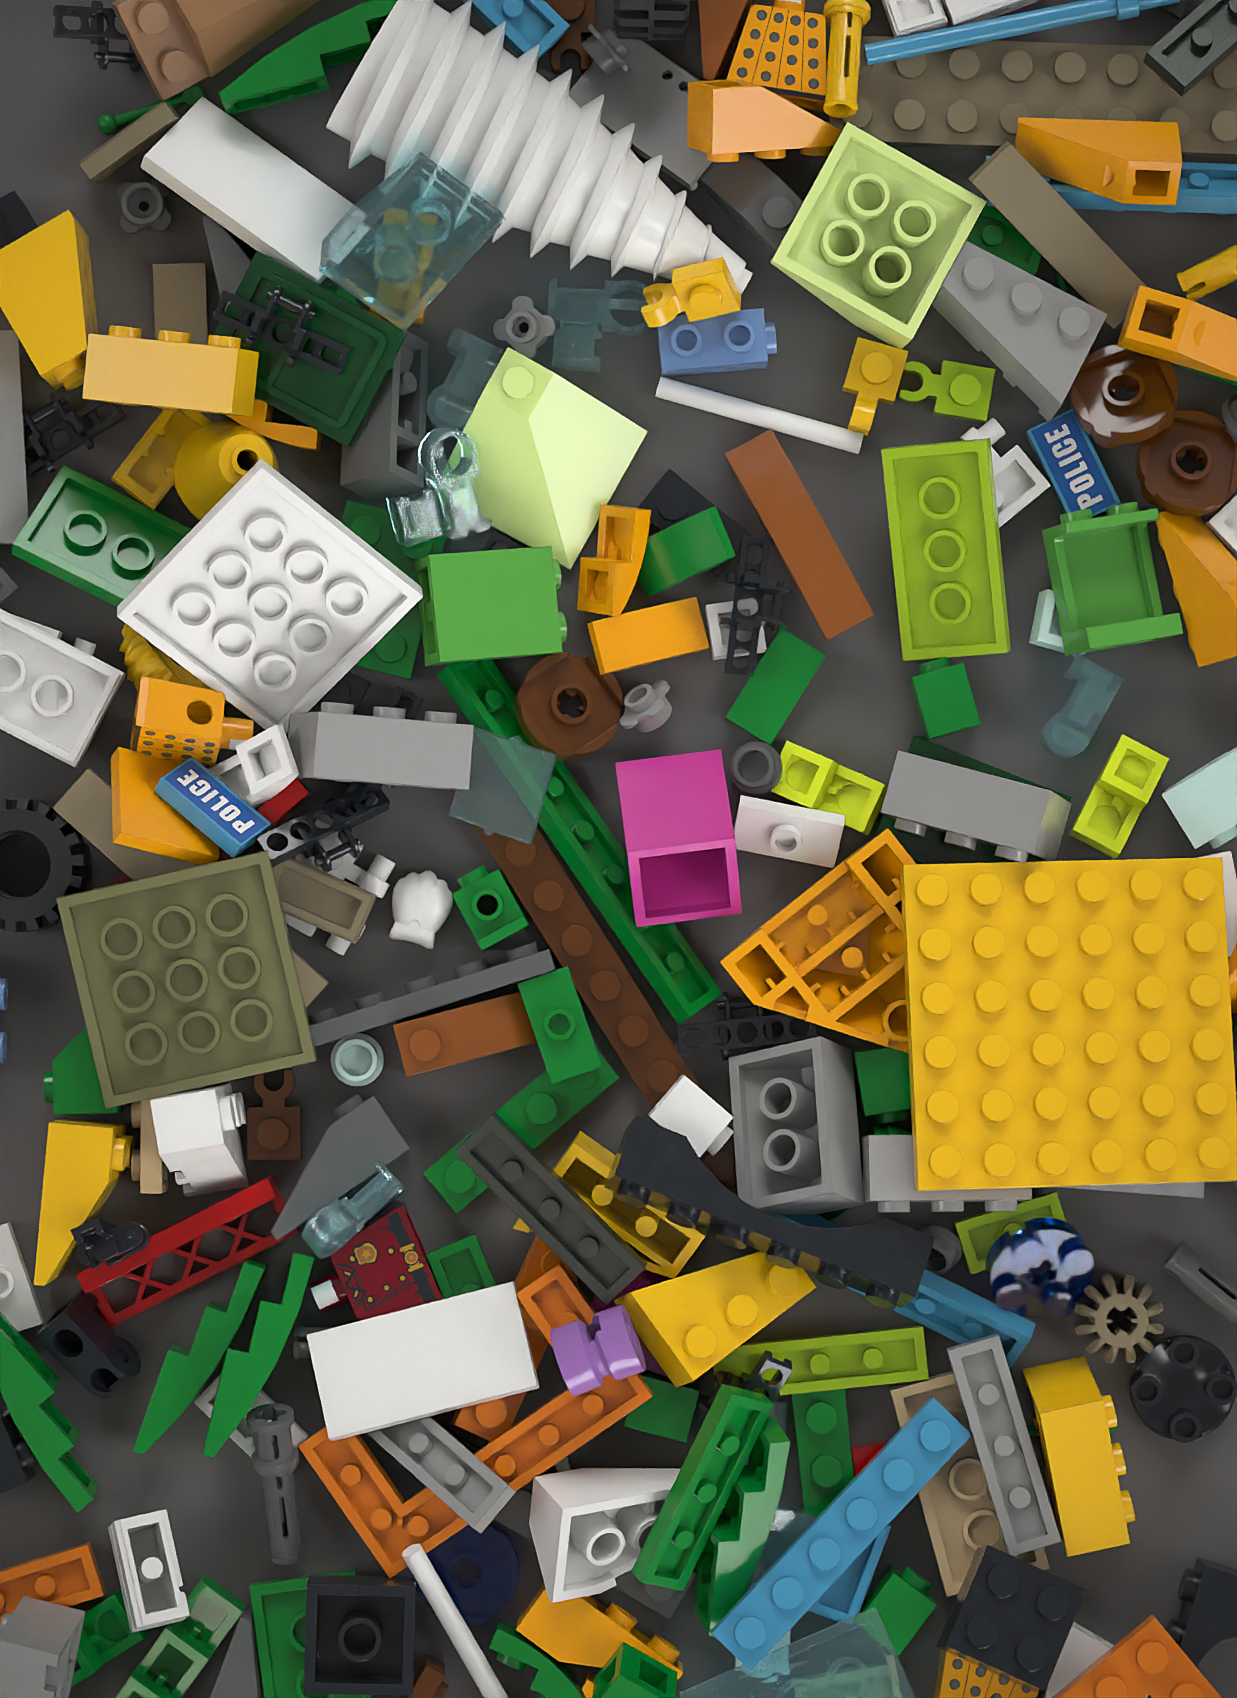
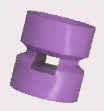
[550,1304,646,1396]

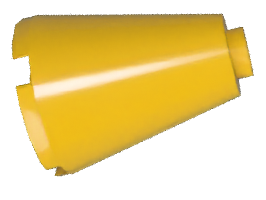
[173,421,279,520]

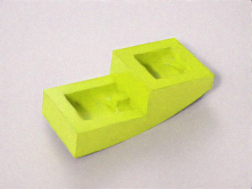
[1068,734,1169,859]
[770,741,888,836]

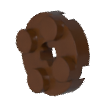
[1070,344,1178,448]
[1135,410,1237,517]
[514,652,623,761]

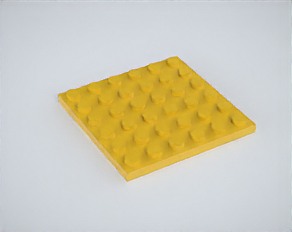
[900,857,1237,1191]

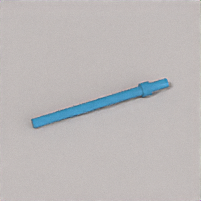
[863,0,1180,66]

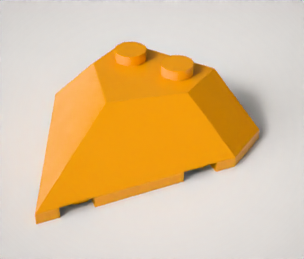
[720,828,916,1054]

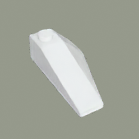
[529,1468,723,1603]

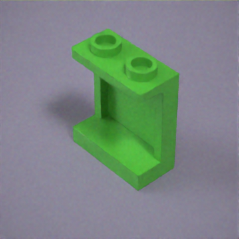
[1042,502,1183,656]
[414,546,567,667]

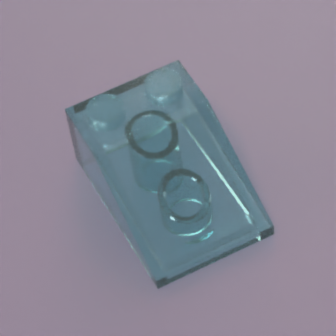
[319,152,506,331]

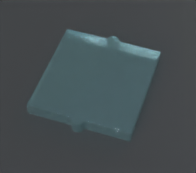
[449,727,557,844]

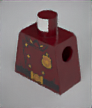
[310,1203,443,1321]

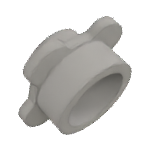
[493,296,556,359]
[619,680,672,733]

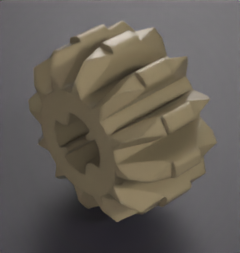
[1073,1273,1164,1364]

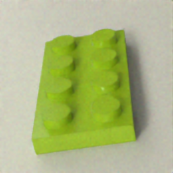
[881,438,1011,661]

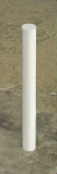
[655,376,864,454]
[402,1543,509,1698]

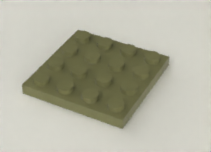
[56,850,317,1108]

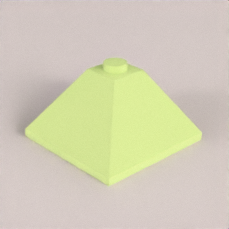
[770,122,987,349]
[432,347,648,570]

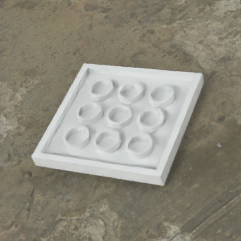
[117,459,423,733]

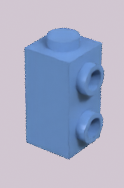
[657,308,777,377]

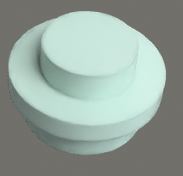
[331,1033,384,1086]

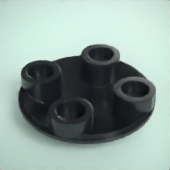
[1129,1335,1237,1443]

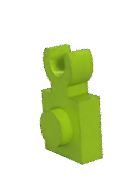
[898,360,996,424]

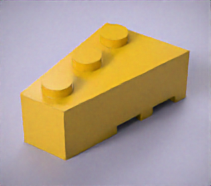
[82,325,259,417]
[513,1131,708,1279]
[613,1251,816,1388]
[1022,1355,1135,1557]

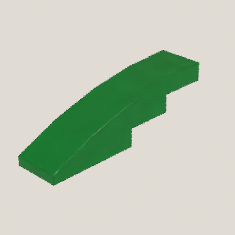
[219,0,398,117]
[201,1253,315,1460]
[133,1258,269,1454]
[0,1312,99,1513]
[693,1416,790,1637]
[115,1574,247,1698]

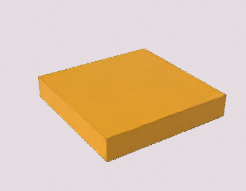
[111,747,219,865]

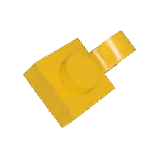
[641,257,741,327]
[842,337,909,436]

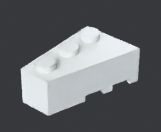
[150,1082,249,1197]

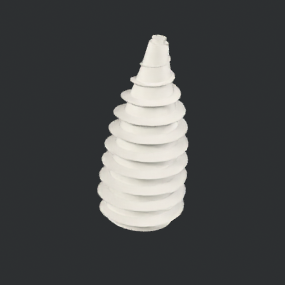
[326,0,753,294]

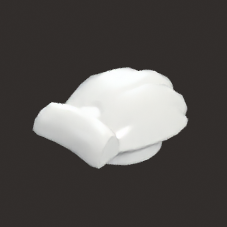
[389,870,453,949]

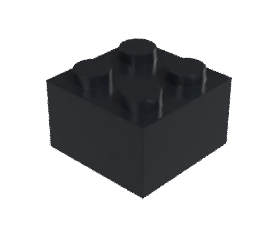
[936,1545,1087,1692]
[304,1575,416,1696]

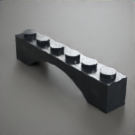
[604,1116,935,1309]

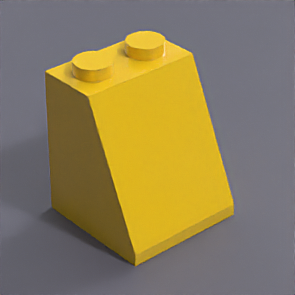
[0,210,98,391]

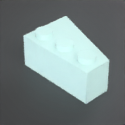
[1162,747,1237,849]

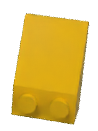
[34,1117,134,1286]

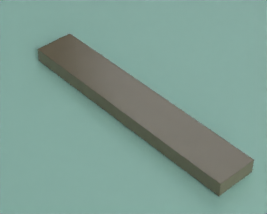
[53,768,329,1008]

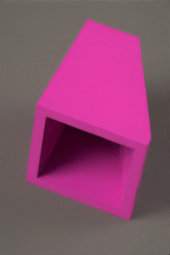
[615,749,742,927]

